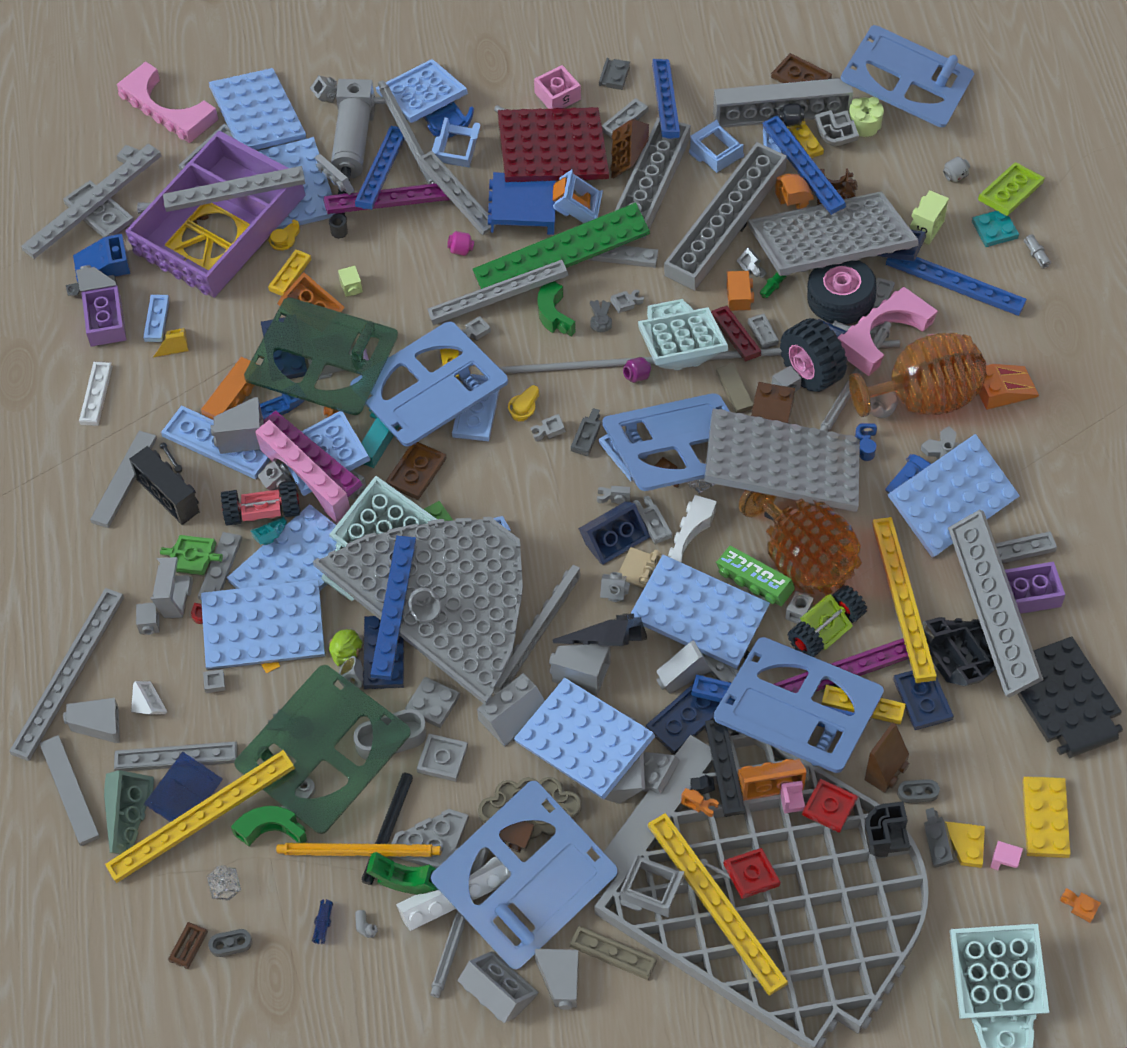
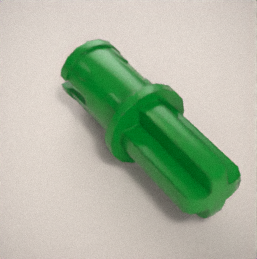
[760,272,788,298]

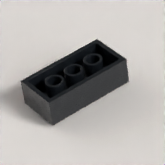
[129,446,200,525]

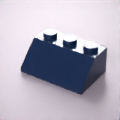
[578,501,650,565]

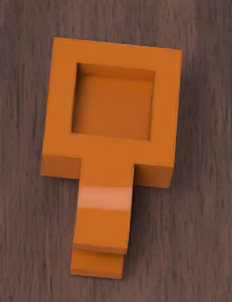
[681,788,719,817]
[1060,888,1101,923]

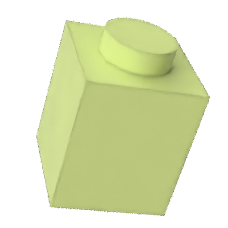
[338,266,363,297]

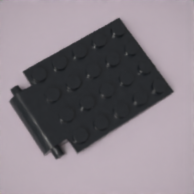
[1017,636,1123,758]

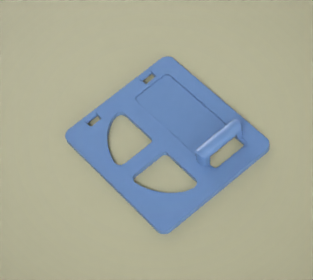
[841,25,974,128]
[350,322,508,446]
[602,393,730,491]
[714,637,884,773]
[431,781,617,969]

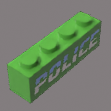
[716,546,795,606]

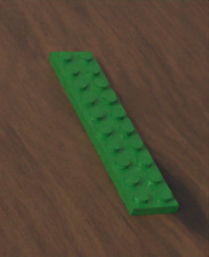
[472,203,650,289]

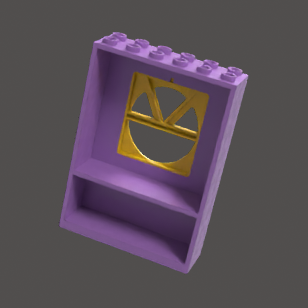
[125,130,306,298]

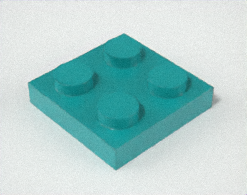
[972,211,1019,247]

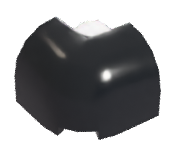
[865,801,910,857]

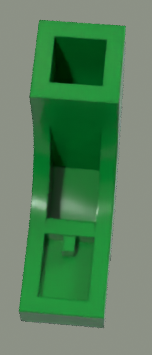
[537,281,576,337]
[231,806,307,847]
[366,852,439,895]

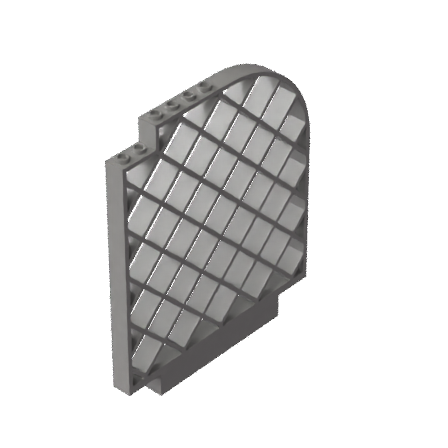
[595,727,928,1048]

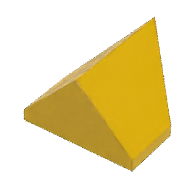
[153,328,188,357]

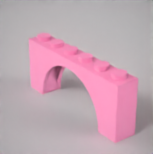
[117,61,218,143]
[838,287,938,376]
[255,420,350,524]

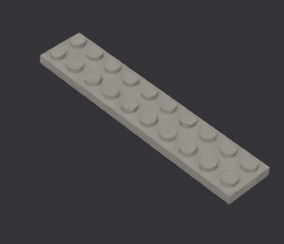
[948,509,1043,698]

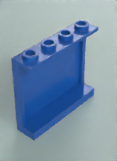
[488,172,556,235]

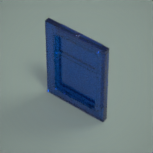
[144,751,223,822]

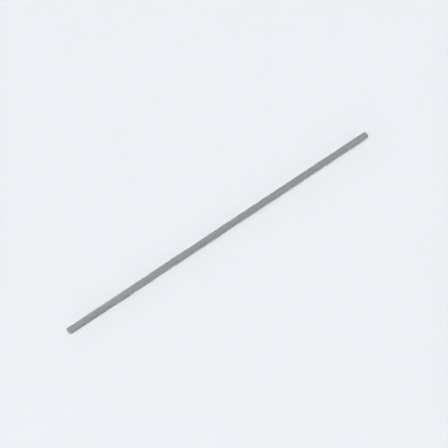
[500,340,900,374]

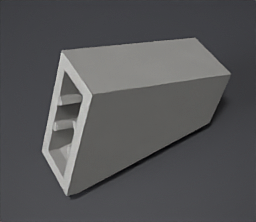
[656,640,711,694]
[63,698,120,743]
[535,949,579,1010]

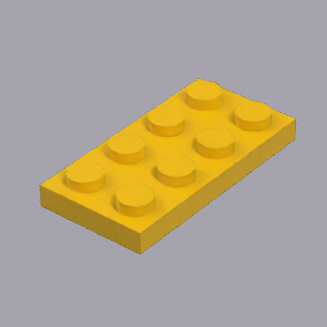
[1022,776,1071,858]

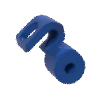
[855,423,877,461]

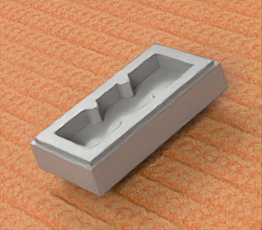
[747,314,779,349]

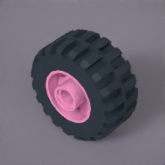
[780,318,847,392]

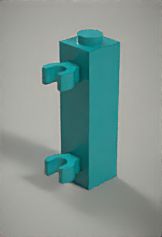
[361,409,400,468]

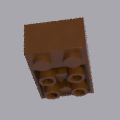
[610,119,649,178]

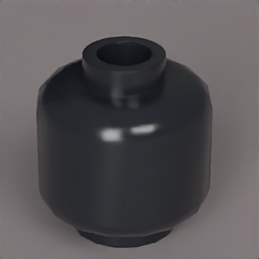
[780,103,804,127]

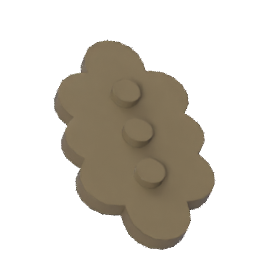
[478,777,581,839]

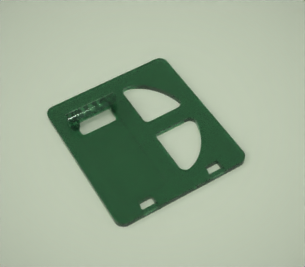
[244,298,398,415]
[234,665,411,834]

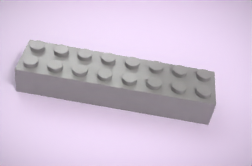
[713,78,853,128]
[615,117,691,239]

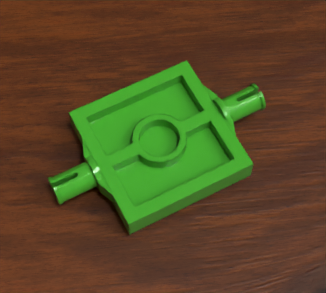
[160,535,223,575]

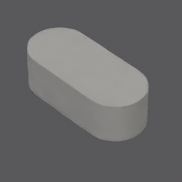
[353,709,427,760]

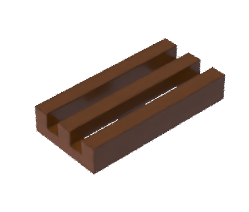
[168,922,208,969]

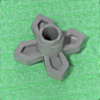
[921,426,961,460]

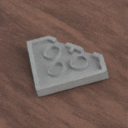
[391,809,469,868]

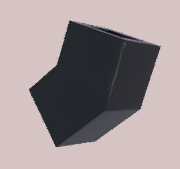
[690,775,715,795]

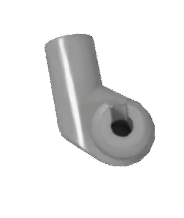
[355,910,378,938]

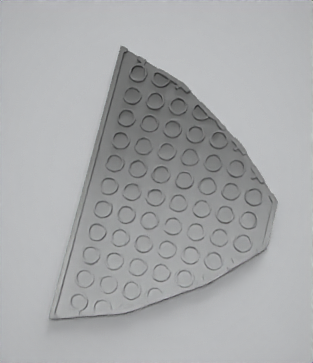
[313,517,523,705]

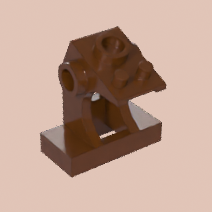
[817,168,858,205]

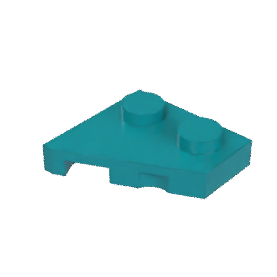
[251,517,287,545]

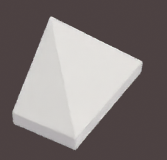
[131,681,167,714]

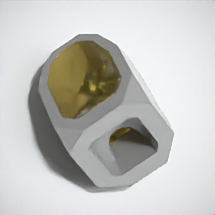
[338,656,364,691]

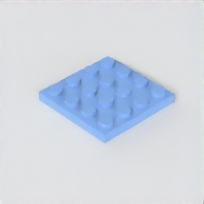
[376,59,468,123]
[287,410,370,496]

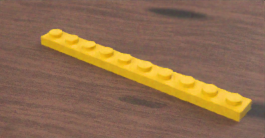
[872,517,936,683]
[105,750,295,883]
[648,813,788,996]

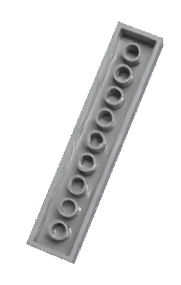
[664,142,787,291]

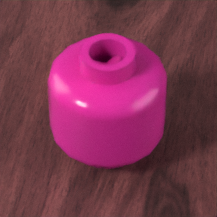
[447,231,474,256]

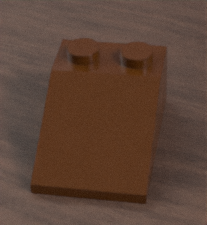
[751,382,795,424]
[864,722,910,793]

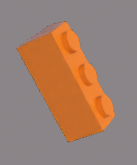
[738,759,807,801]

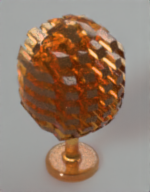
[849,333,987,417]
[739,490,862,596]

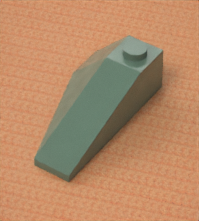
[104,770,154,854]

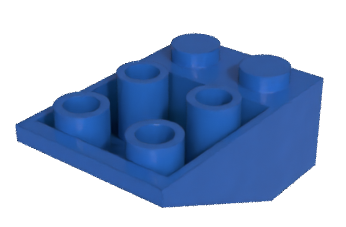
[73,234,131,283]

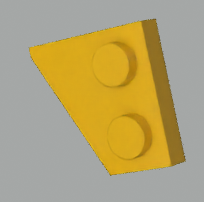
[944,821,985,868]

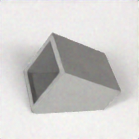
[211,397,264,454]
[549,644,611,696]

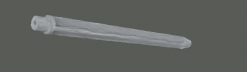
[378,80,435,184]
[819,321,892,431]
[430,848,489,998]

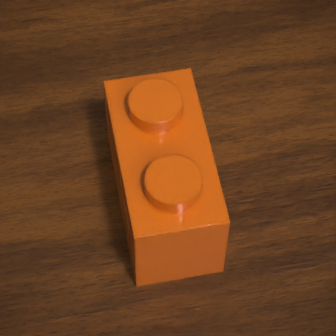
[727,271,754,311]

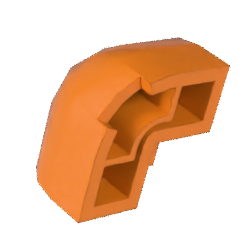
[775,174,814,209]

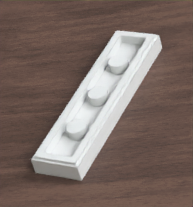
[79,362,113,426]

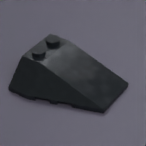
[553,613,647,646]
[923,617,996,686]

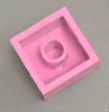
[534,65,581,109]

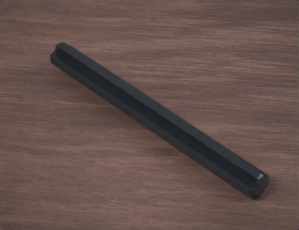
[361,772,413,885]

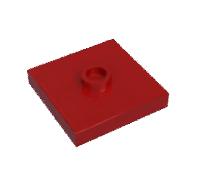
[802,778,858,833]
[723,848,781,899]

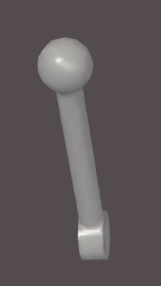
[700,859,731,879]

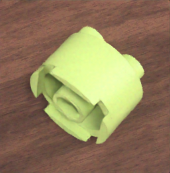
[849,97,884,137]

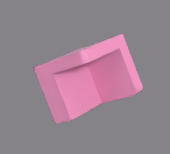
[780,781,805,813]
[990,841,1023,870]

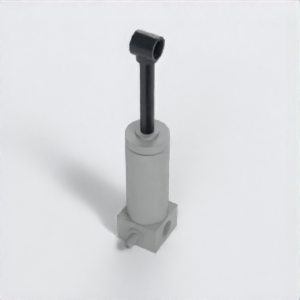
[329,79,386,239]

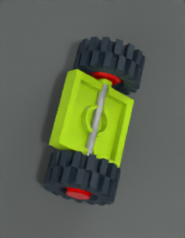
[787,585,867,657]

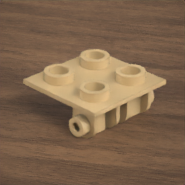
[618,547,661,588]

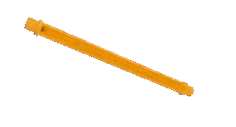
[276,843,442,857]

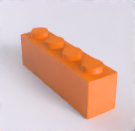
[201,357,262,420]

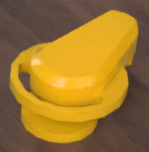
[269,219,300,251]
[508,385,539,422]

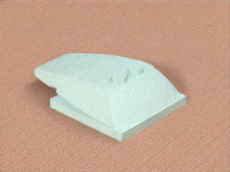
[638,299,728,370]
[321,476,436,601]
[950,924,1049,1048]

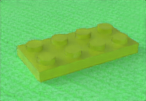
[978,162,1045,216]

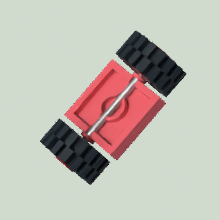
[221,481,300,526]

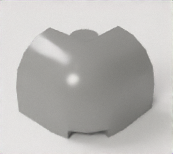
[815,110,859,146]

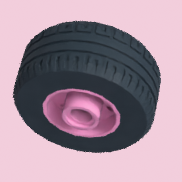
[807,260,877,324]

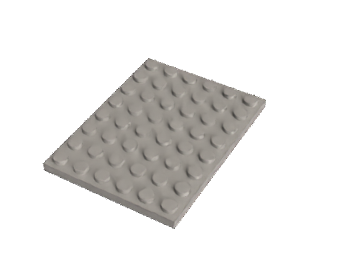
[748,191,918,276]
[704,409,860,512]

